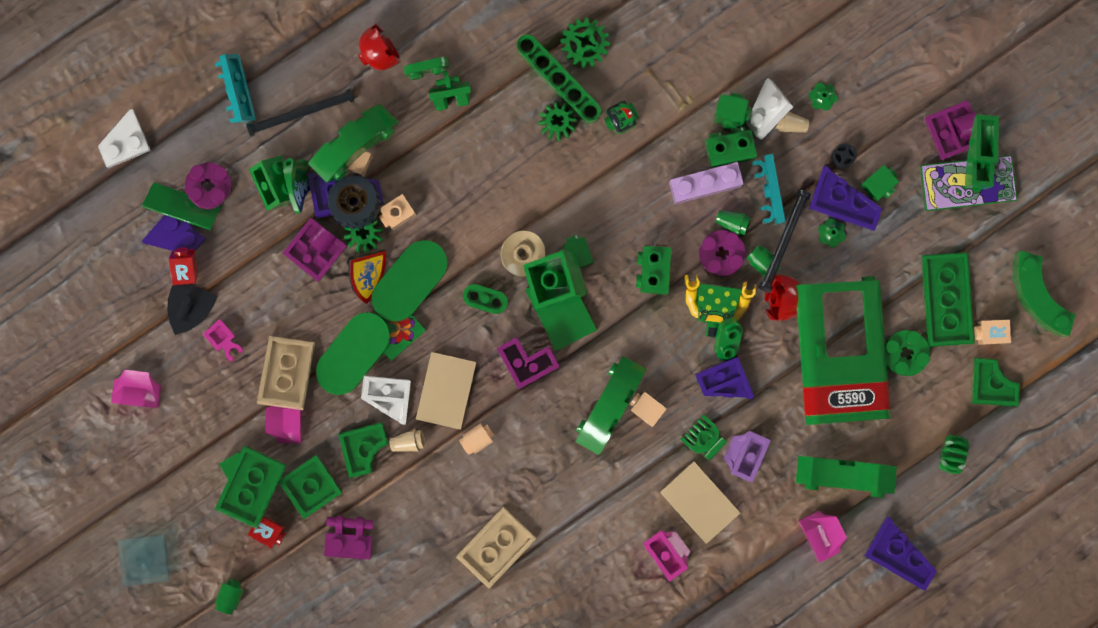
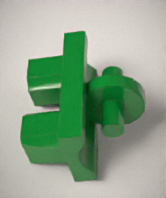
[429,71,471,111]

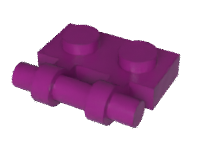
[324,515,374,560]

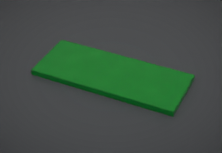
[142,182,222,230]

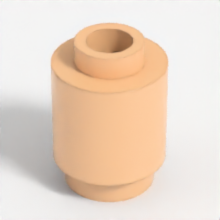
[459,423,495,455]

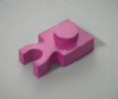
[203,319,245,362]

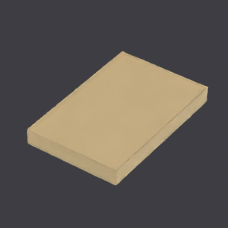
[257,336,315,410]
[416,352,477,430]
[660,461,740,544]
[456,506,537,589]

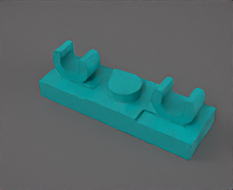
[215,54,256,123]
[752,154,785,225]

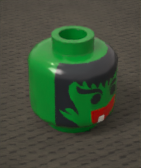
[604,101,640,134]

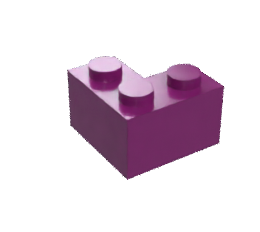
[497,337,560,389]

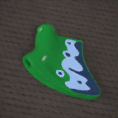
[283,158,311,214]

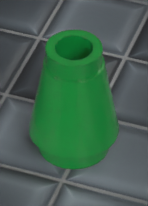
[715,210,751,235]

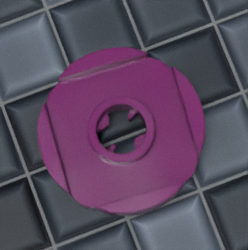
[185,163,232,209]
[699,230,745,277]

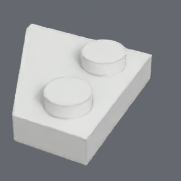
[746,78,793,140]
[98,109,151,168]
[361,376,411,425]

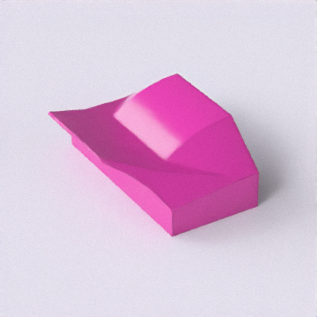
[111,370,161,408]
[265,406,302,443]
[798,511,847,563]
[642,530,690,582]

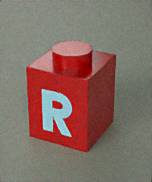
[169,247,198,285]
[247,515,286,549]

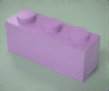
[669,162,743,205]

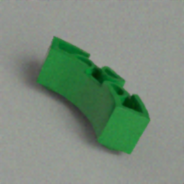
[308,104,399,183]
[1012,251,1076,337]
[575,356,647,455]
[796,456,897,498]

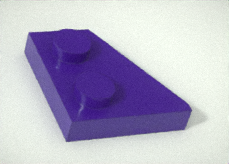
[142,215,206,252]
[695,356,755,399]

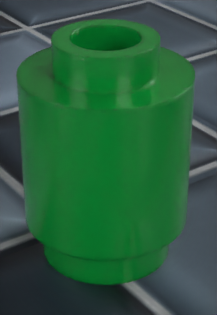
[747,245,781,277]
[215,578,244,615]

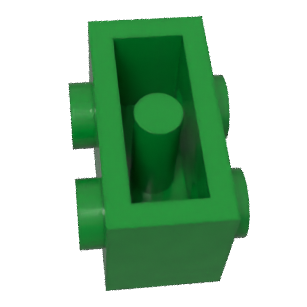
[713,93,751,131]
[704,128,757,169]
[249,155,291,211]
[636,246,671,295]

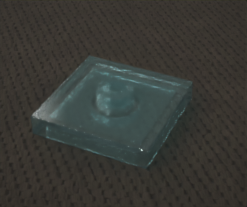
[118,535,170,586]

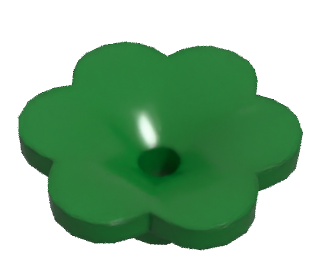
[809,83,838,111]
[818,219,846,248]

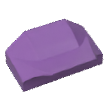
[723,431,771,483]

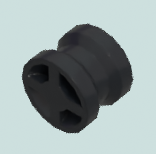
[831,144,857,169]

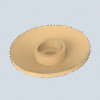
[501,230,545,276]

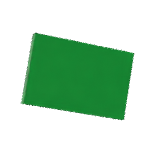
[525,288,597,351]
[214,446,287,529]

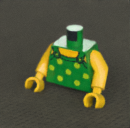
[685,274,757,338]

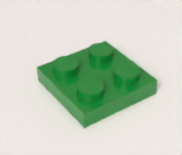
[279,455,343,519]

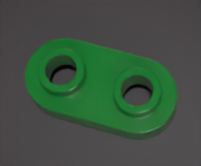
[403,57,450,80]
[463,284,508,314]
[714,318,743,360]

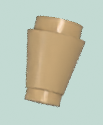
[774,112,809,133]
[390,429,425,452]

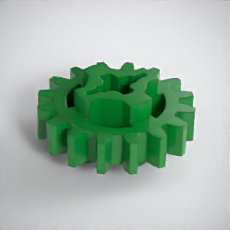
[560,17,610,69]

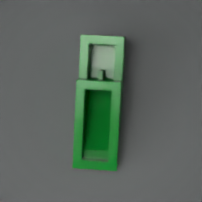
[965,115,999,189]

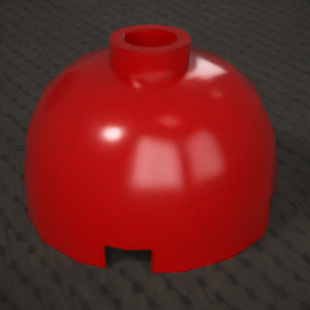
[358,23,401,71]
[765,274,800,321]

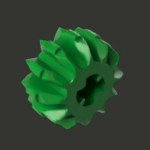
[538,102,577,142]
[344,220,383,253]
[939,435,969,474]

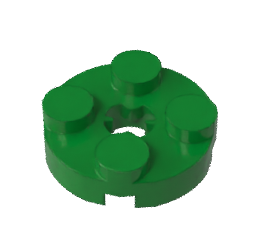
[885,330,930,376]

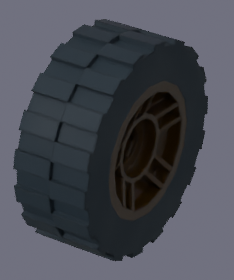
[327,175,381,229]

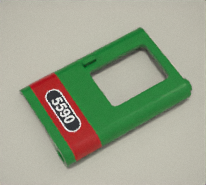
[796,276,891,425]

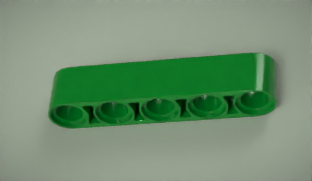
[517,34,601,124]

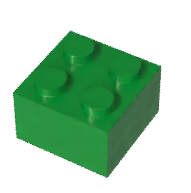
[523,250,588,309]

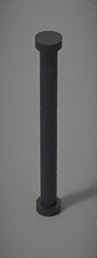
[246,89,355,137]
[758,190,811,293]

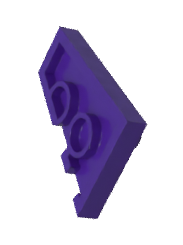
[809,165,882,231]
[307,173,384,218]
[864,515,937,591]

